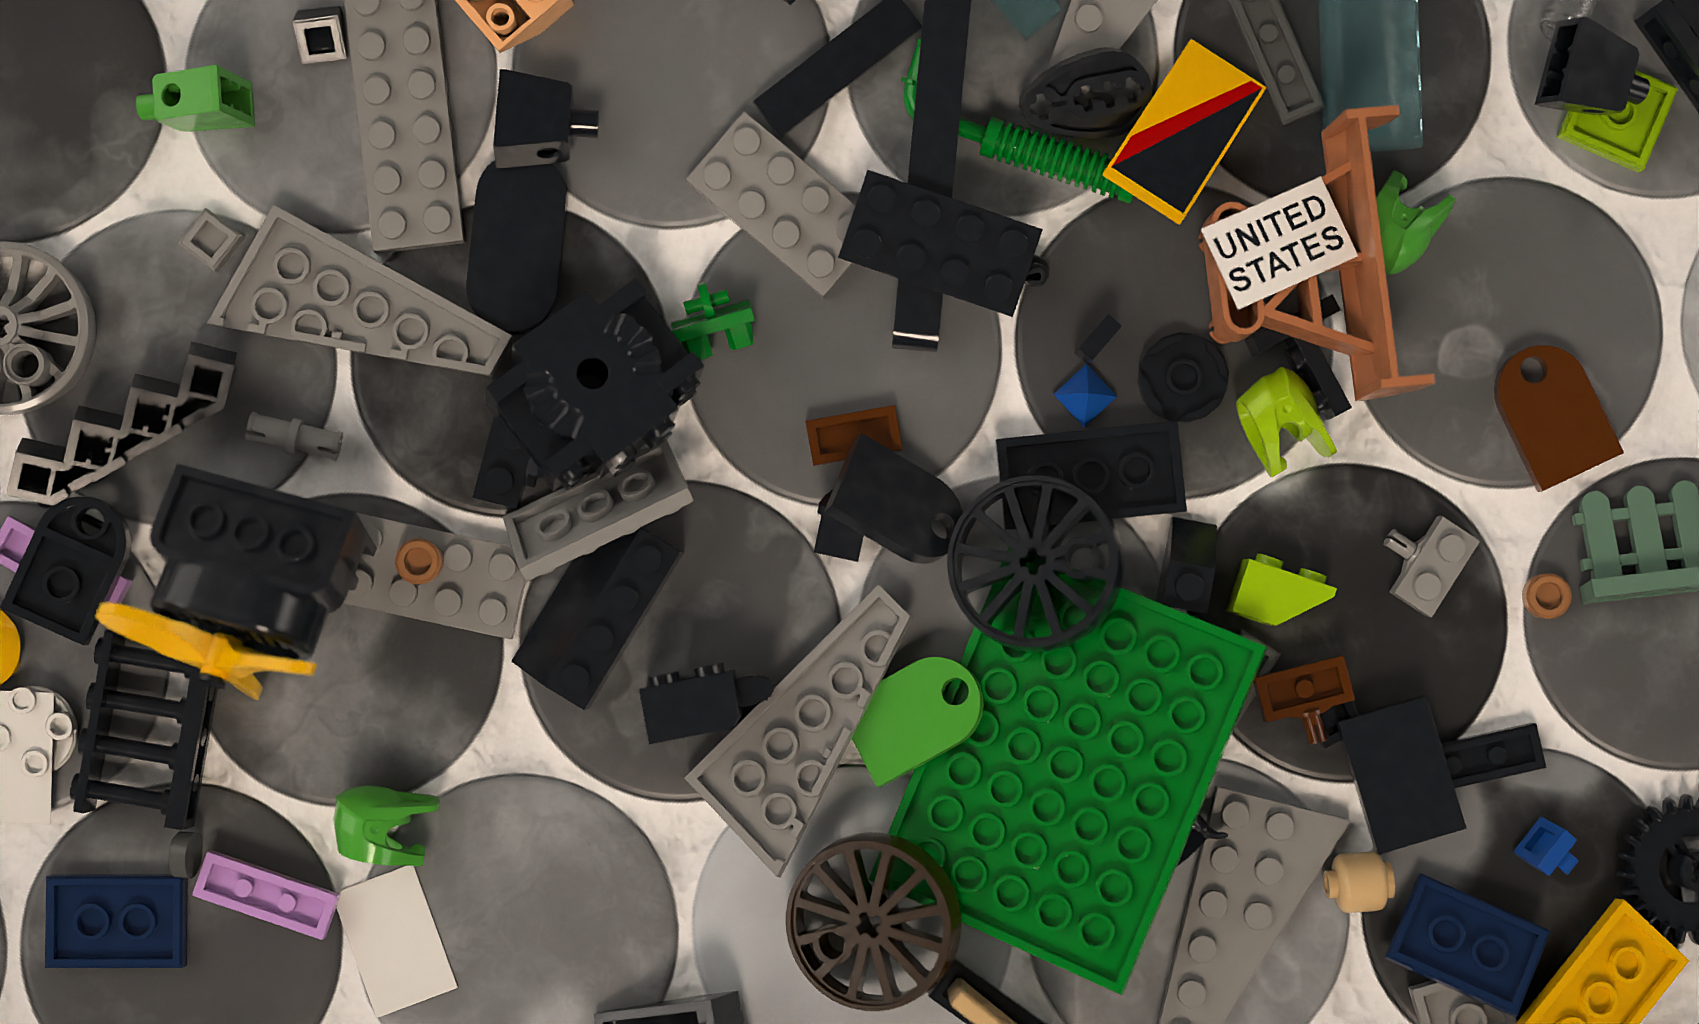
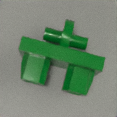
[671,282,755,360]

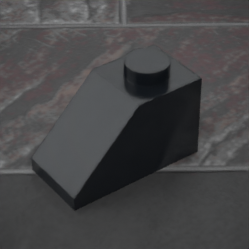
[1156,517,1217,614]

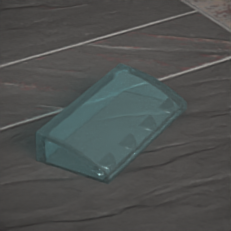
[1319,0,1423,152]

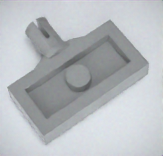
[1383,516,1480,618]

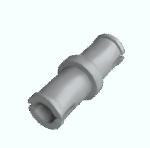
[245,412,343,461]

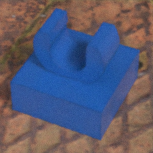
[1513,816,1579,876]

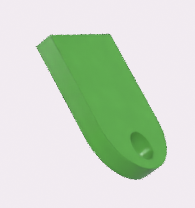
[852,657,984,788]

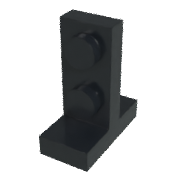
[1245,294,1352,420]

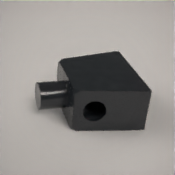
[1534,16,1650,115]
[493,69,599,168]

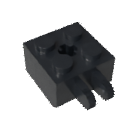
[639,663,774,745]

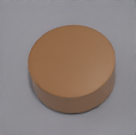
[395,538,444,584]
[1522,573,1572,619]

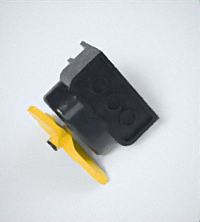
[96,463,377,701]

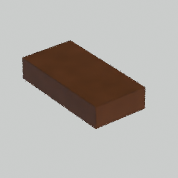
[805,405,903,466]

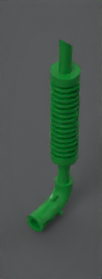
[901,39,1134,204]

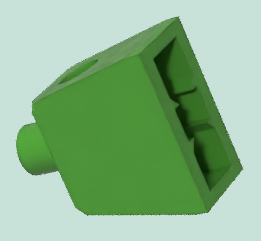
[136,65,255,132]

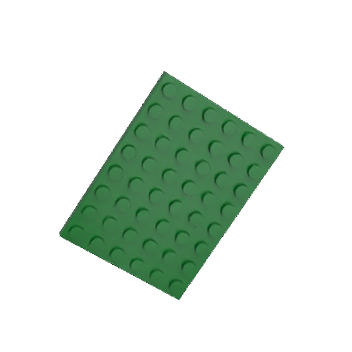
[868,547,1267,995]

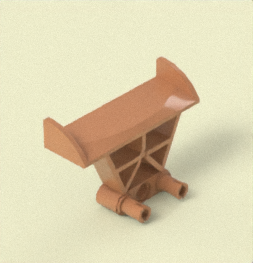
[1198,105,1435,401]

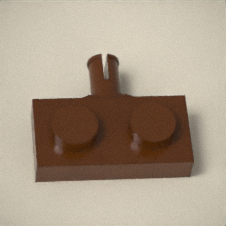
[1253,655,1355,745]

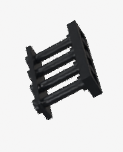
[70,629,218,830]

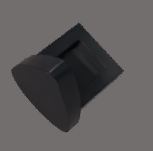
[814,489,864,562]

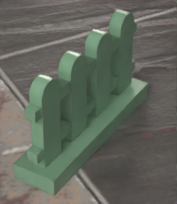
[1571,480,1699,605]

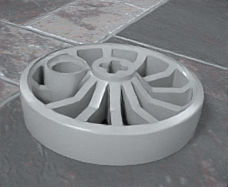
[0,241,96,415]

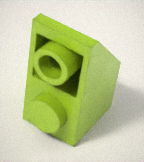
[1225,553,1337,626]

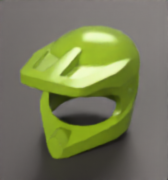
[1236,366,1337,477]

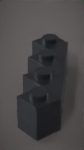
[6,341,237,506]

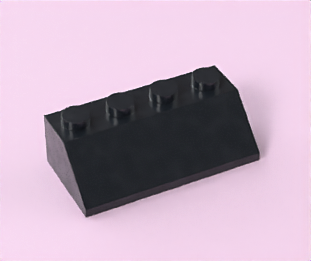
[511,527,684,710]

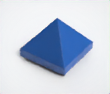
[1053,364,1117,427]

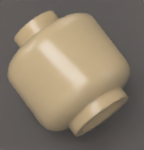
[1323,851,1395,913]

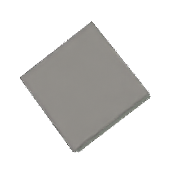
[178,208,245,273]

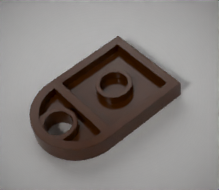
[1494,345,1624,492]

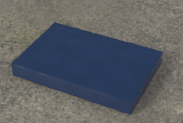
[1384,873,1551,1017]
[45,874,188,968]

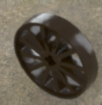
[786,832,961,1011]

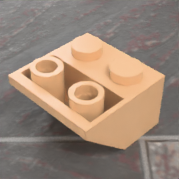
[454,0,574,53]

